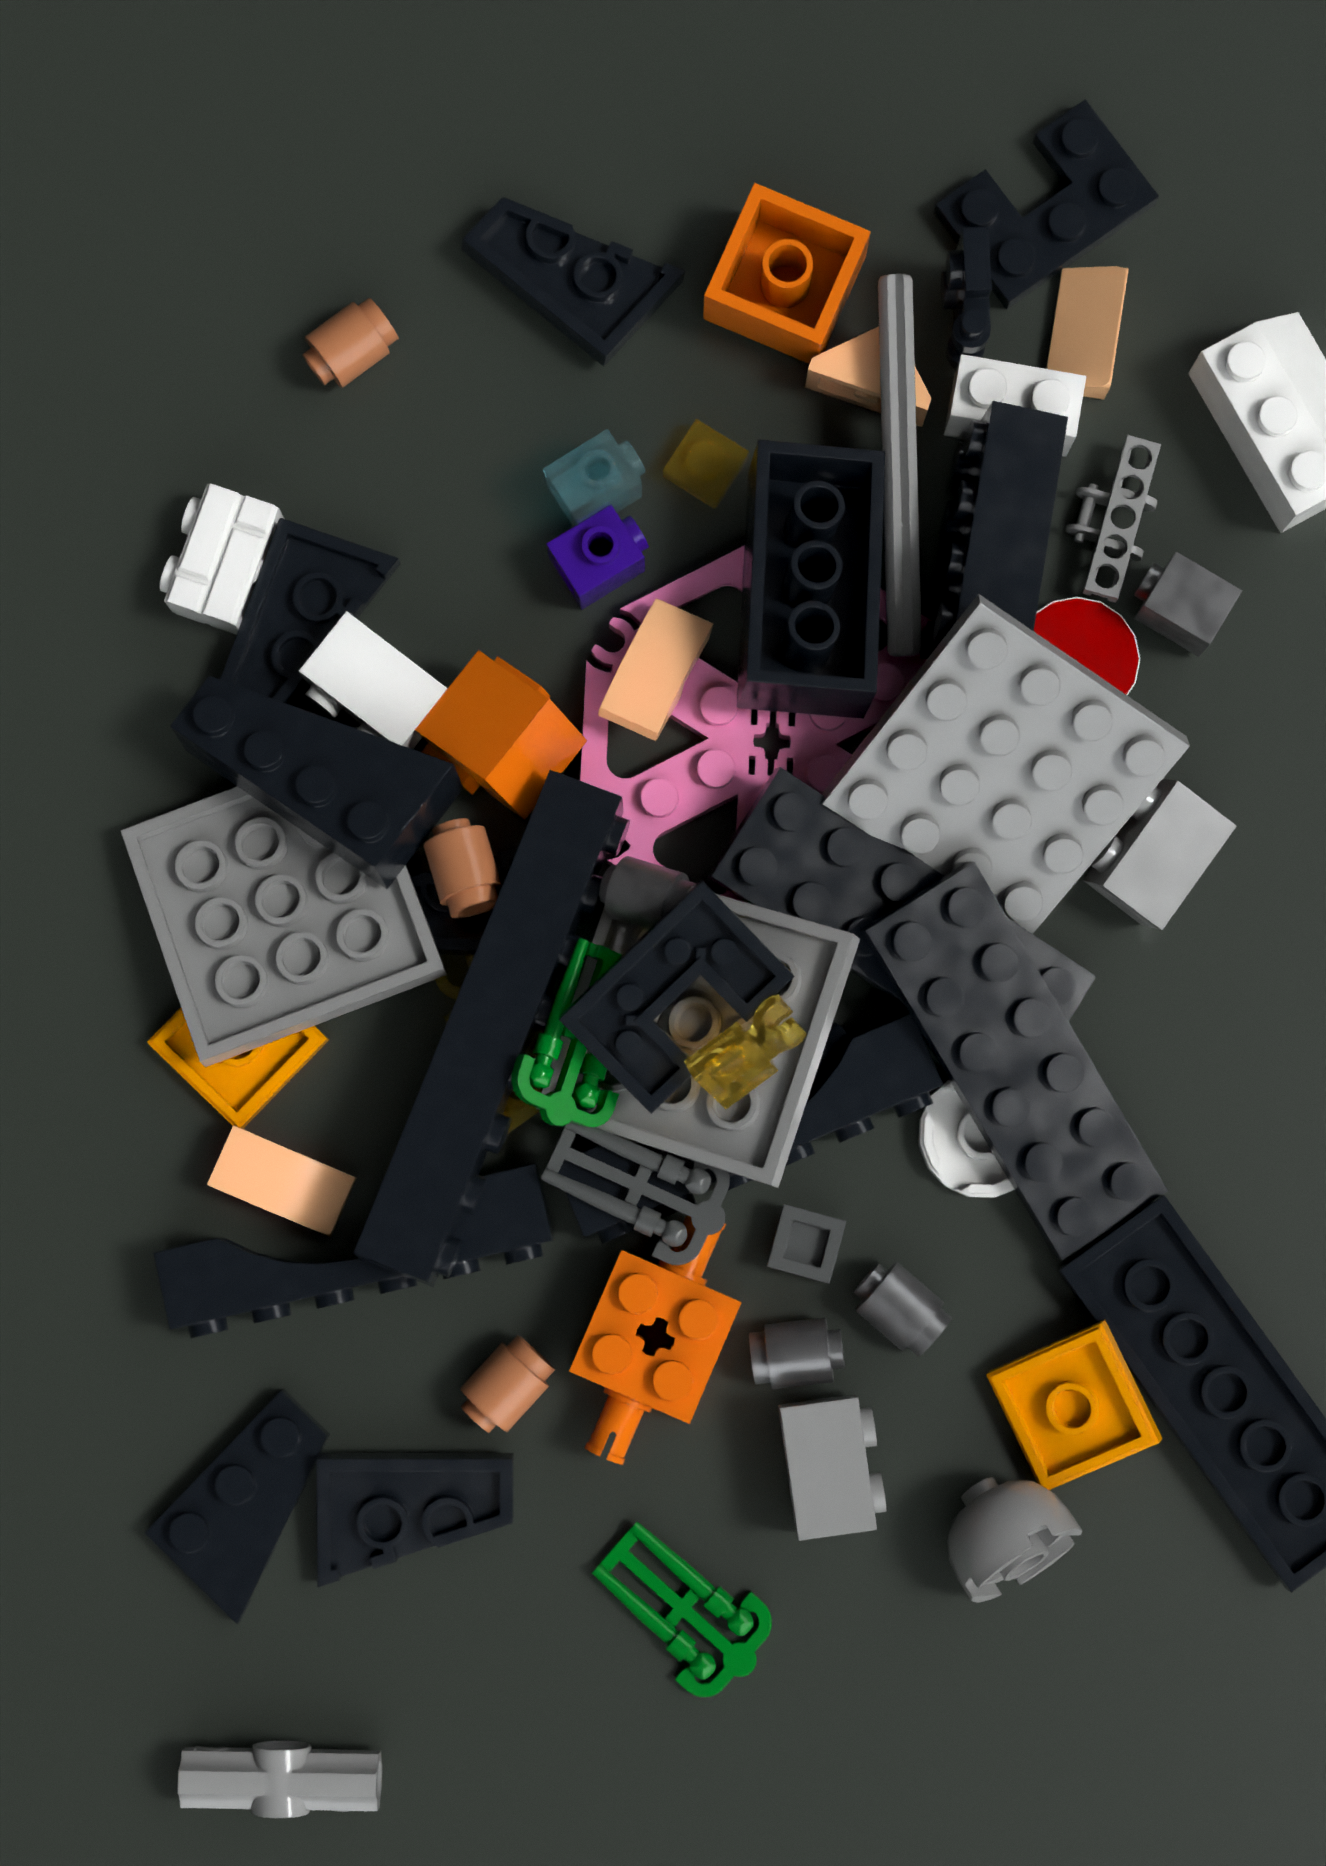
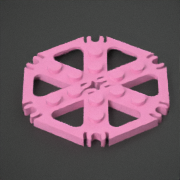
[580,546,932,902]

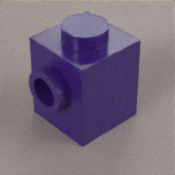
[546,504,649,610]

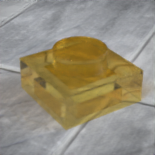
[663,419,749,509]

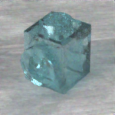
[543,429,646,527]

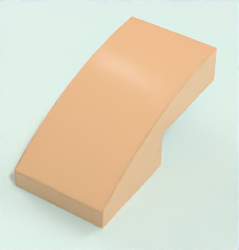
[598,598,714,741]
[207,1125,357,1236]

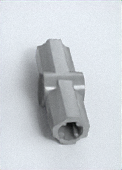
[178,1740,383,1818]

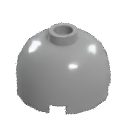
[947,1477,1082,1603]

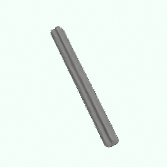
[878,274,922,657]

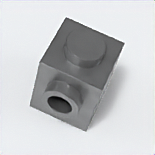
[1134,552,1243,657]

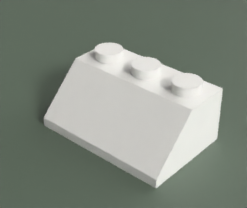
[1188,312,1326,533]

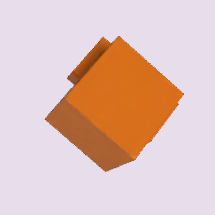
[415,650,587,820]

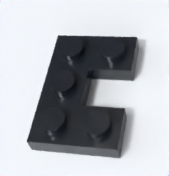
[933,99,1159,310]
[559,879,795,1114]

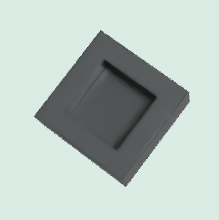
[767,1204,846,1284]

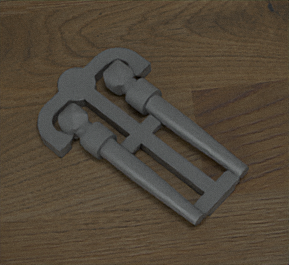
[541,1122,730,1265]

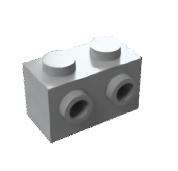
[1083,779,1237,930]
[778,1394,886,1541]

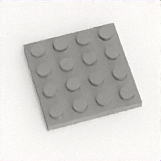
[822,594,1190,934]
[121,786,447,1067]
[536,894,860,1188]

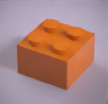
[703,183,871,364]

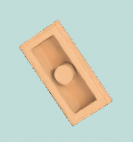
[1046,266,1129,400]

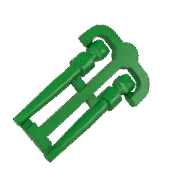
[511,938,622,1127]
[592,1521,772,1697]

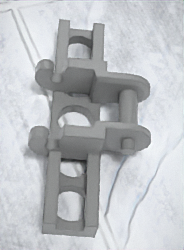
[1065,435,1161,603]

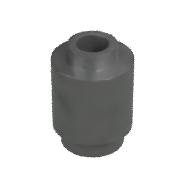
[599,856,696,930]
[854,1262,952,1357]
[749,1317,845,1389]

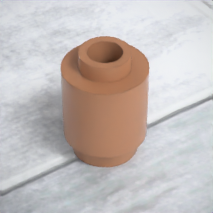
[302,298,399,388]
[423,818,502,918]
[460,1335,556,1433]

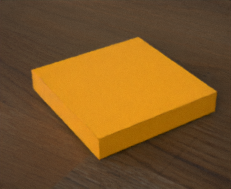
[147,1008,329,1129]
[986,1320,1162,1490]

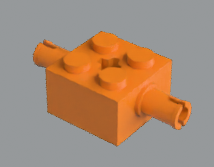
[569,1215,742,1465]

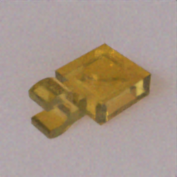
[684,994,807,1109]

